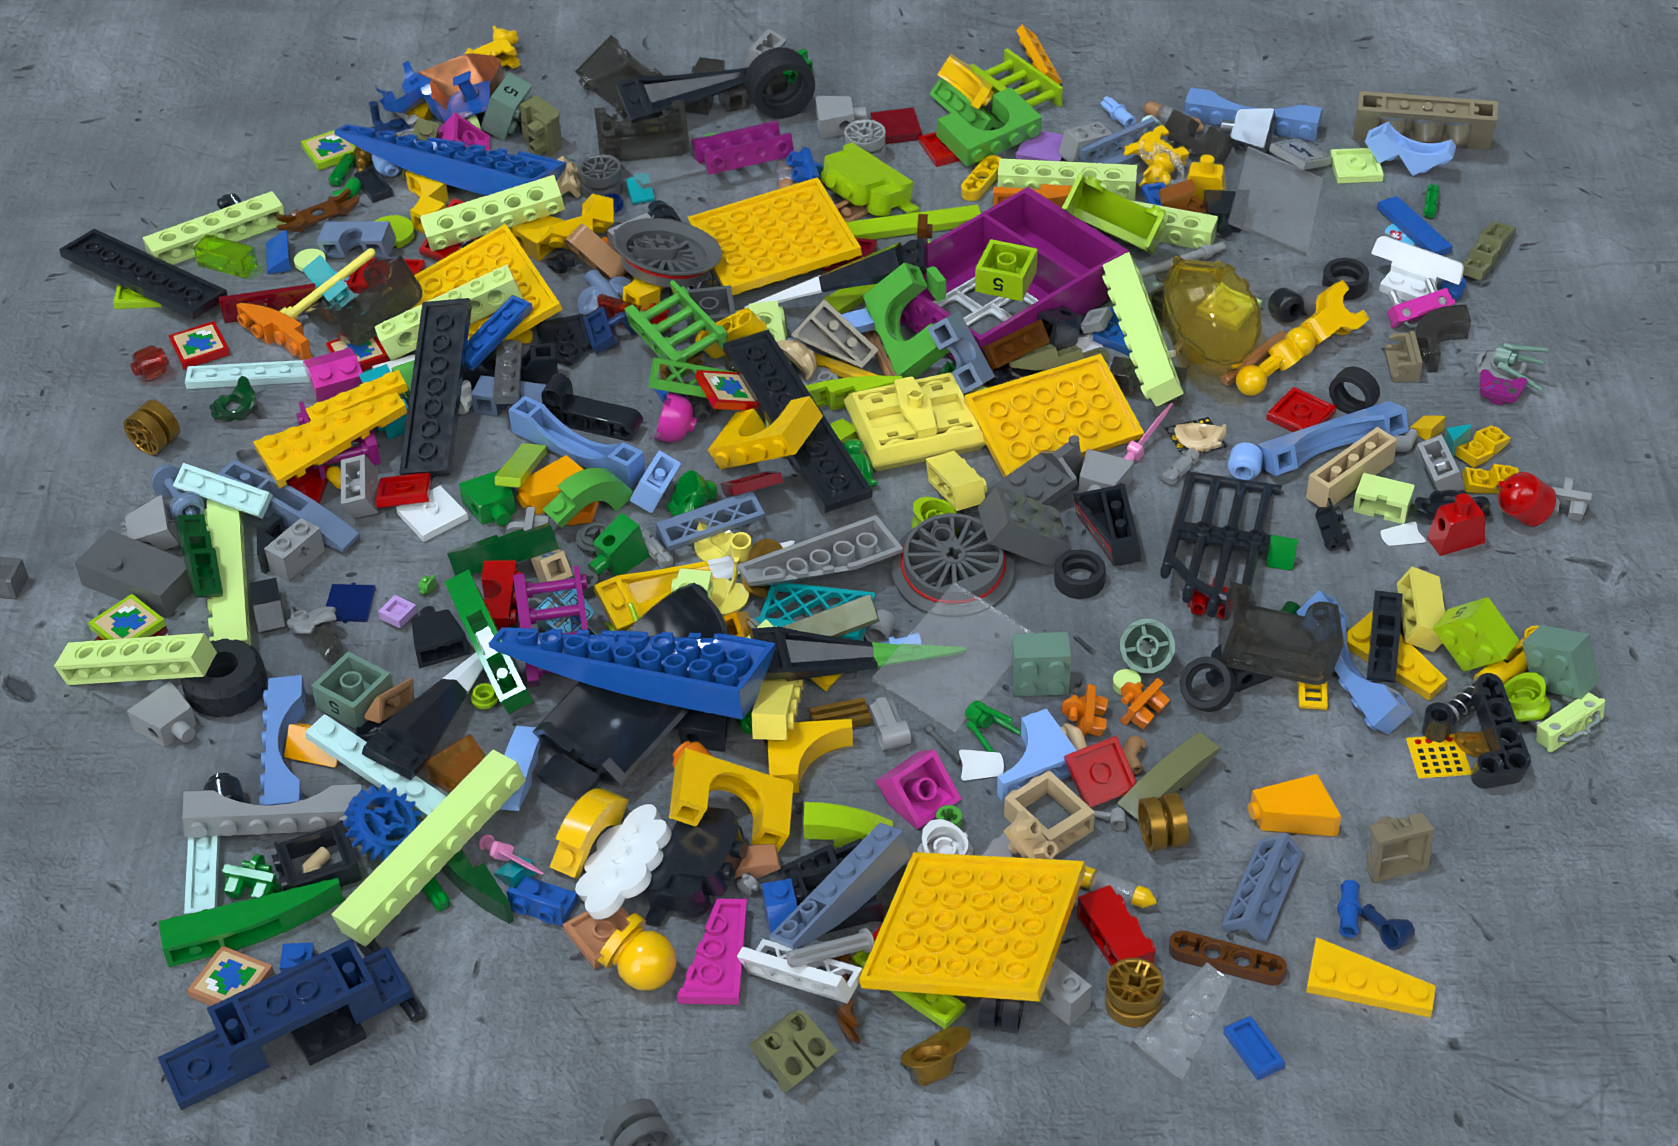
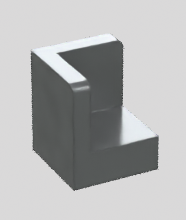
[0,557,29,600]

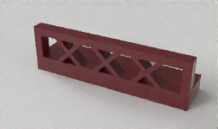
[219,283,320,323]

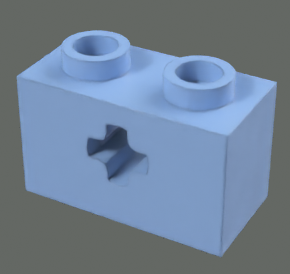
[629,450,681,513]

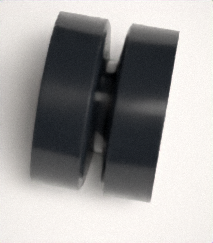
[978,997,1024,1034]

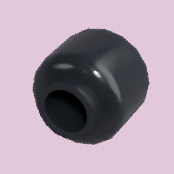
[1268,287,1304,323]
[203,773,245,803]

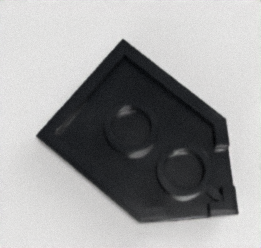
[536,314,592,366]

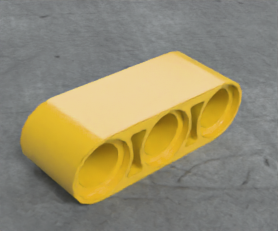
[695,308,767,359]

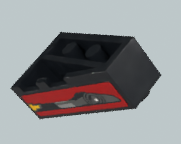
[1073,484,1141,566]

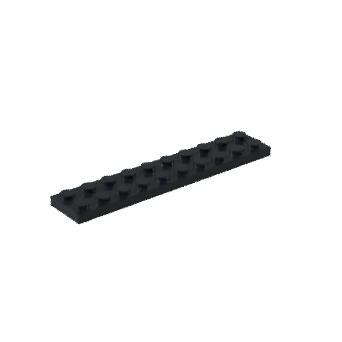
[723,329,872,513]

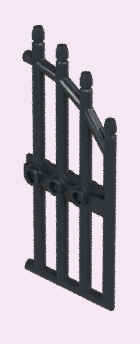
[1160,471,1282,627]

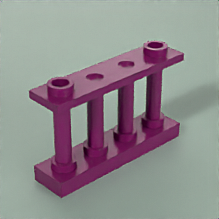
[691,121,794,175]
[296,390,381,479]
[513,566,588,687]

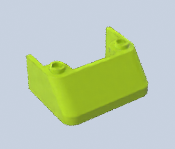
[1062,173,1168,255]

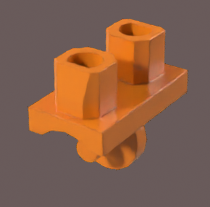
[1120,678,1170,730]
[1061,683,1108,738]

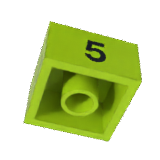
[975,239,1038,301]
[1432,597,1519,672]

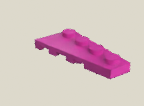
[677,899,748,1005]

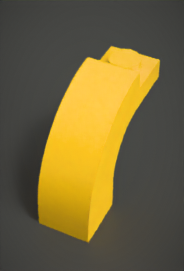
[550,788,629,879]

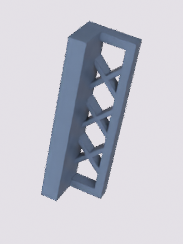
[1079,117,1156,165]
[656,491,765,551]
[1222,833,1303,942]

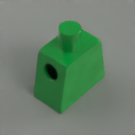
[459,470,516,526]
[588,513,650,576]

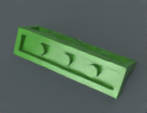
[930,77,1005,131]
[648,357,734,398]

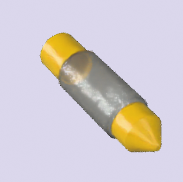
[1081,866,1157,909]

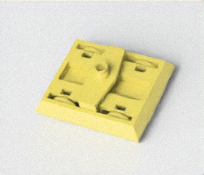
[844,372,986,472]

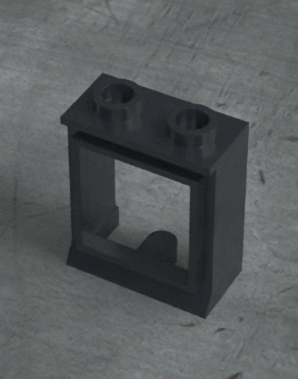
[271,820,362,891]
[793,865,883,939]

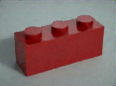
[1077,885,1156,967]

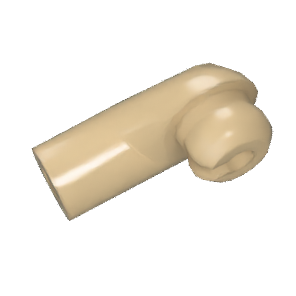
[1060,723,1087,750]
[302,847,331,874]

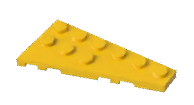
[253,392,407,489]

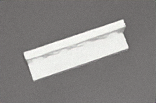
[737,939,863,1003]

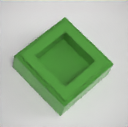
[927,266,946,301]

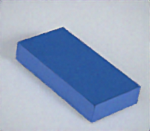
[1223,1016,1285,1081]

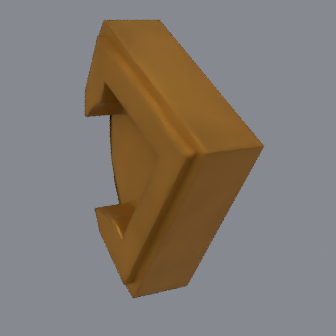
[1454,732,1490,758]

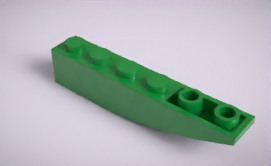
[445,569,534,714]
[158,878,344,967]

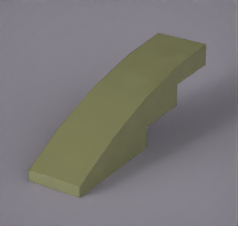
[1462,221,1516,280]
[1006,343,1110,370]
[1117,732,1221,823]

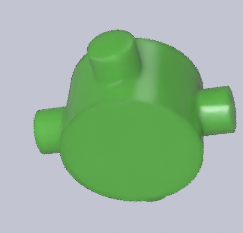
[418,574,437,595]

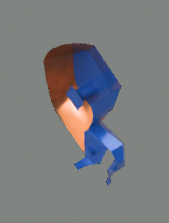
[375,53,504,123]

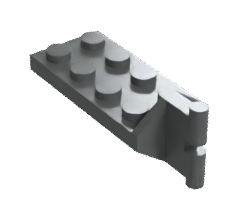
[960,435,1082,521]

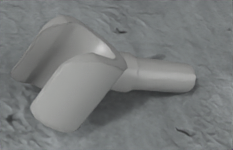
[397,113,419,129]
[1093,808,1127,831]

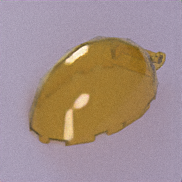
[1162,255,1262,376]

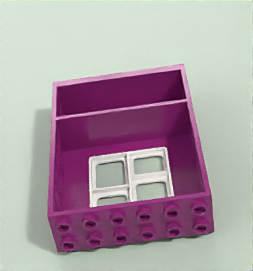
[900,187,1129,370]

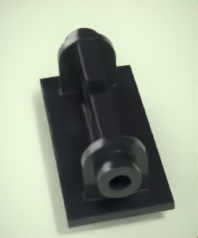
[1315,498,1351,551]

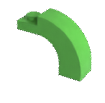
[543,468,634,528]

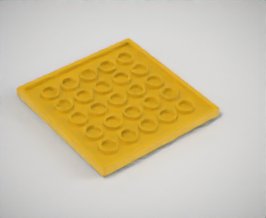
[687,177,862,295]
[382,224,563,348]
[859,852,1086,1002]

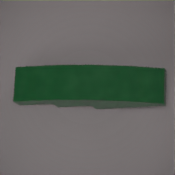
[176,514,223,598]
[447,522,559,576]
[441,849,514,924]

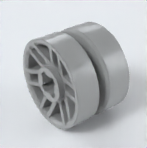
[844,119,886,161]

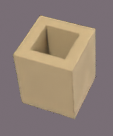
[531,550,573,583]

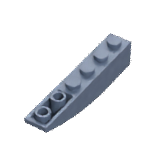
[218,459,360,553]
[769,823,910,950]

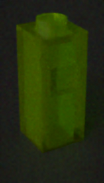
[193,234,258,279]

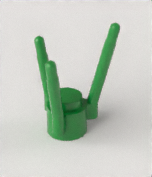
[965,700,1021,752]

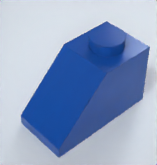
[761,878,804,953]

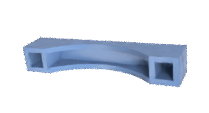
[1183,87,1322,142]
[508,396,646,489]
[1257,401,1409,476]
[1296,590,1413,735]
[259,675,307,806]

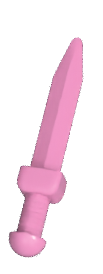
[1123,403,1173,461]
[479,834,544,874]

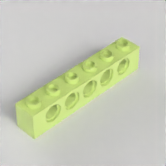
[998,159,1137,200]
[420,175,565,252]
[142,191,287,265]
[1091,200,1218,249]
[374,265,524,361]
[54,633,217,685]

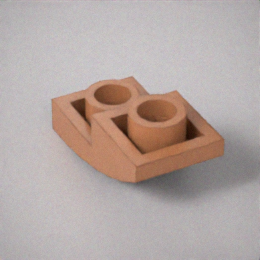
[735,844,781,879]

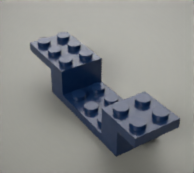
[157,939,413,1110]

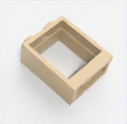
[1004,770,1095,855]

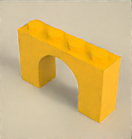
[707,396,823,470]
[669,748,793,852]

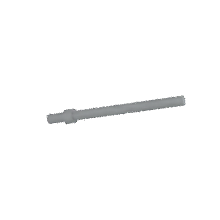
[1139,242,1226,277]

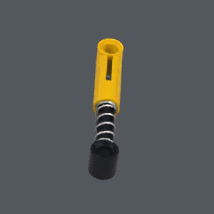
[1422,626,1539,742]

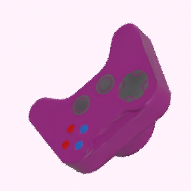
[1479,369,1527,405]

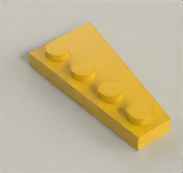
[1346,610,1447,701]
[1306,937,1436,1018]

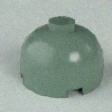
[1119,619,1175,674]

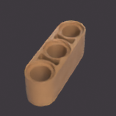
[564,224,627,281]

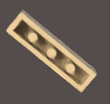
[1306,427,1397,507]

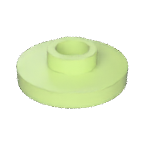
[294,249,326,271]

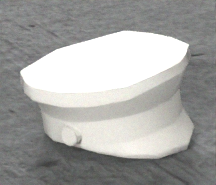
[917,819,973,855]

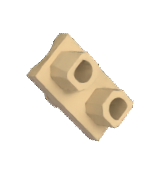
[1004,811,1059,859]

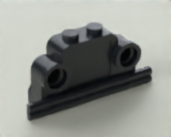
[644,807,748,927]

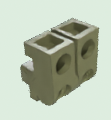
[520,95,562,156]
[748,1009,837,1094]

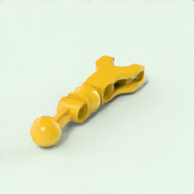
[1236,280,1370,396]

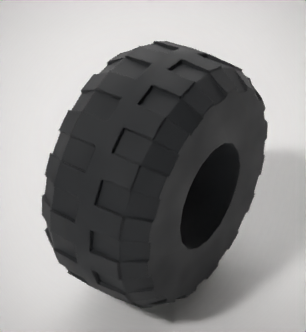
[181,638,267,717]

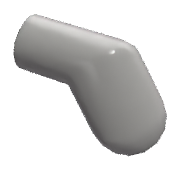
[1393,428,1418,453]

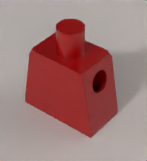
[1427,493,1485,556]

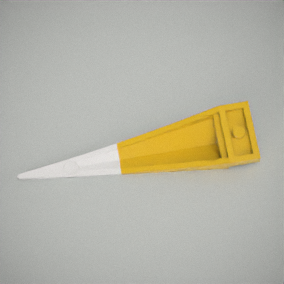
[593,540,795,631]

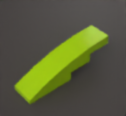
[805,376,902,411]

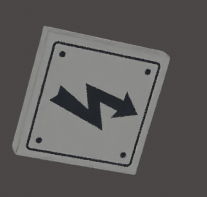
[1269,139,1333,170]

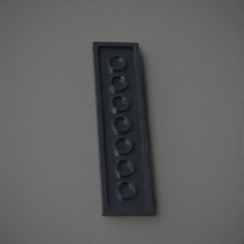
[59,228,228,320]
[399,298,472,476]

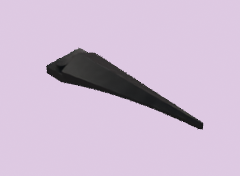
[616,67,748,124]

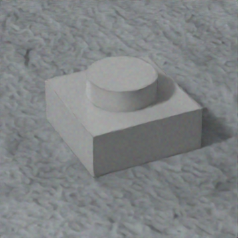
[1080,307,1113,334]

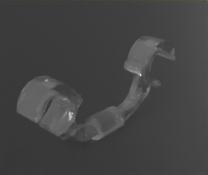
[1139,140,1186,186]

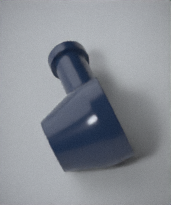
[1361,904,1415,950]

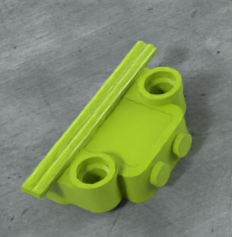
[821,143,920,216]

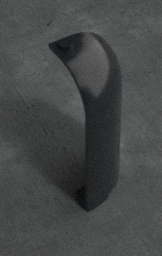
[532,582,729,786]

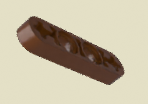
[1168,931,1287,986]

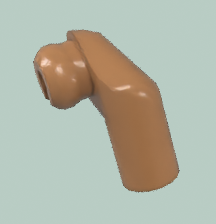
[1123,735,1146,775]

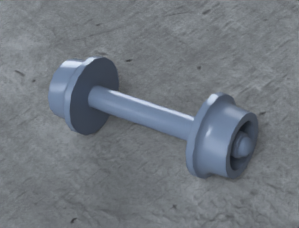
[152,464,204,521]

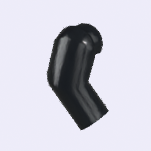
[217,193,242,209]

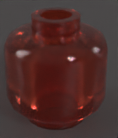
[130,345,169,381]

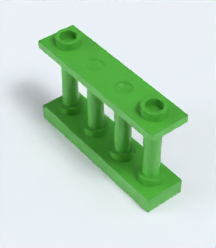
[624,280,728,378]

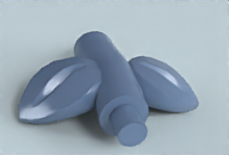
[578,269,632,316]

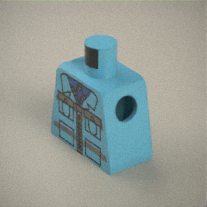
[535,578,597,635]

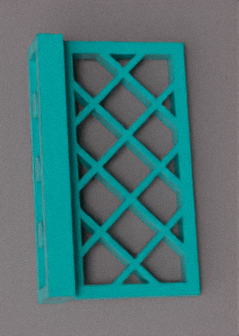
[753,583,877,641]

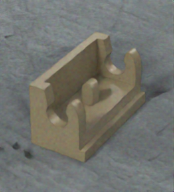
[1384,331,1423,382]

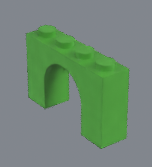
[937,87,1042,167]
[863,263,950,379]

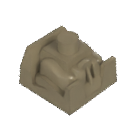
[1366,813,1434,883]

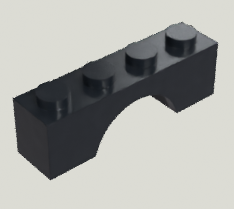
[463,343,558,390]

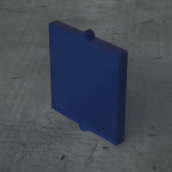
[326,583,376,623]

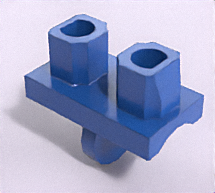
[786,147,823,183]

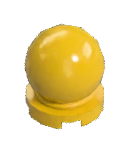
[597,913,677,991]

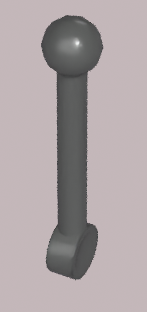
[924,724,962,764]

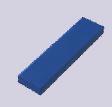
[1377,196,1453,256]
[464,295,533,371]

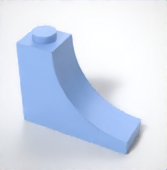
[997,709,1077,803]

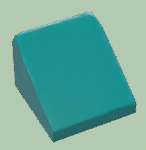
[626,175,655,205]
[1444,424,1472,457]
[494,856,536,889]

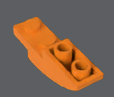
[993,184,1072,209]
[236,303,312,360]

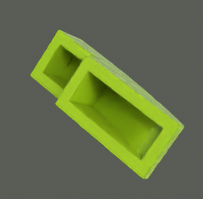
[804,802,893,847]

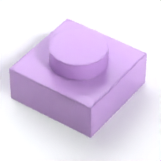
[378,595,417,629]

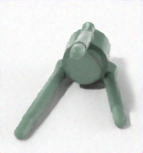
[1494,342,1549,391]

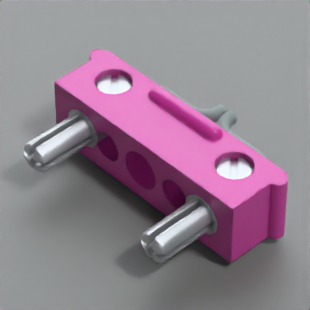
[1387,278,1455,328]

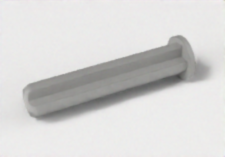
[786,928,874,967]

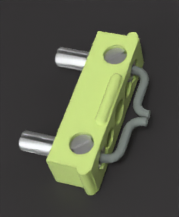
[1528,692,1605,752]

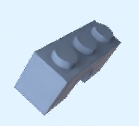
[317,221,396,258]
[927,311,995,394]
[471,375,546,417]

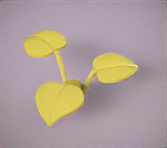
[694,522,785,616]

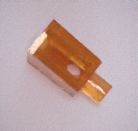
[426,734,486,794]

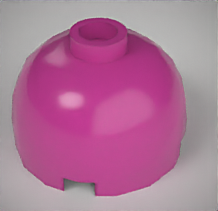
[654,391,697,443]

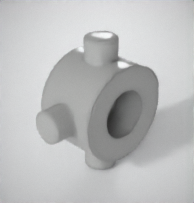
[736,874,759,896]

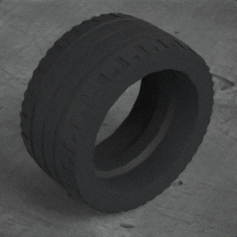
[745,47,816,119]

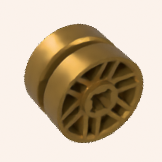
[123,400,180,455]
[1138,793,1189,852]
[1105,958,1164,1027]

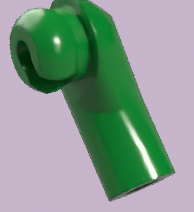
[332,177,361,200]

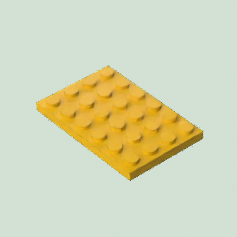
[964,354,1144,478]

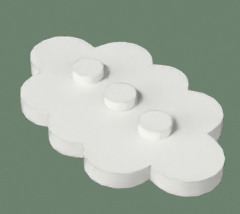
[575,804,672,919]

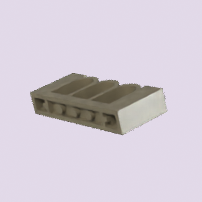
[1353,91,1498,150]

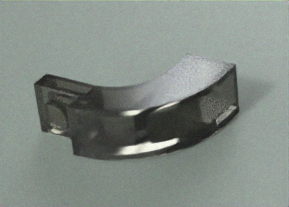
[1415,305,1471,373]

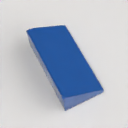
[266,230,291,274]

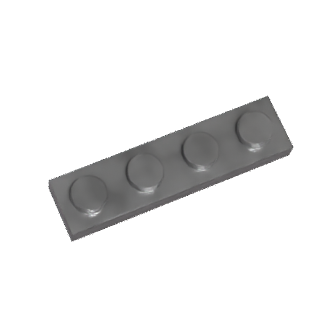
[493,340,523,404]

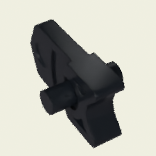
[545,252,575,273]

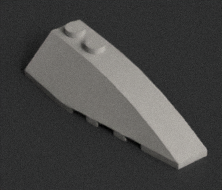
[736,515,903,586]

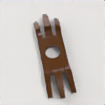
[275,188,360,232]
[832,953,860,1044]

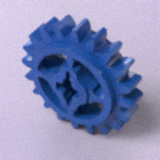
[343,785,422,862]

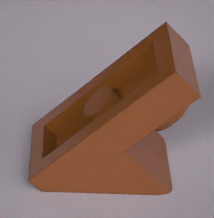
[1158,179,1206,214]

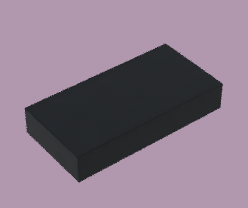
[354,167,394,203]

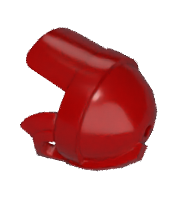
[1497,472,1556,527]

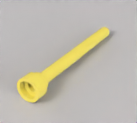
[279,248,376,320]

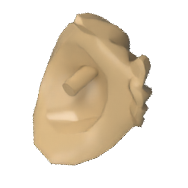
[777,339,817,380]
[1175,423,1227,453]

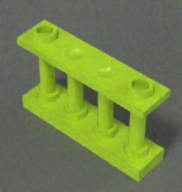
[970,48,1063,107]

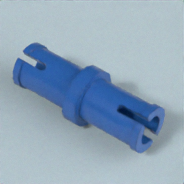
[1337,880,1362,938]

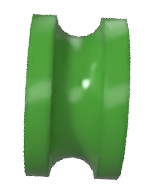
[936,805,962,829]

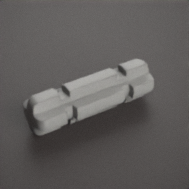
[1162,448,1199,486]
[642,530,674,569]

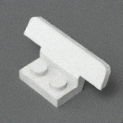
[1371,236,1464,301]

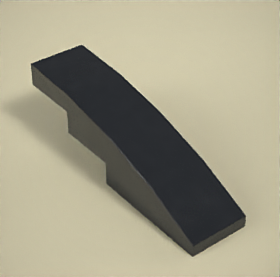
[1366,590,1403,683]
[778,838,862,888]

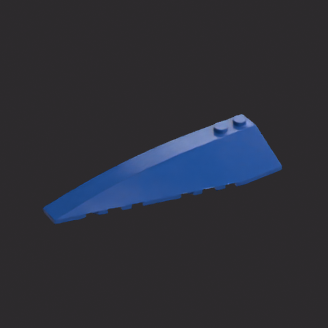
[334,124,567,196]
[488,628,776,719]

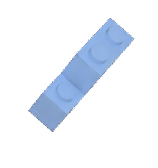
[1365,122,1456,176]

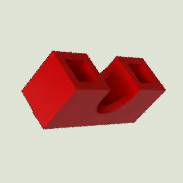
[481,560,522,630]

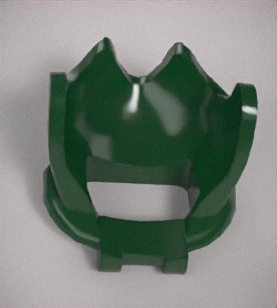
[209,376,256,422]

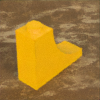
[768,719,853,793]

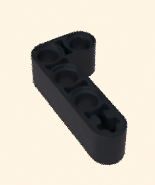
[541,373,643,441]
[1471,673,1531,788]

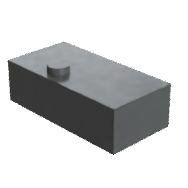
[75,529,193,619]

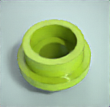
[471,683,499,709]

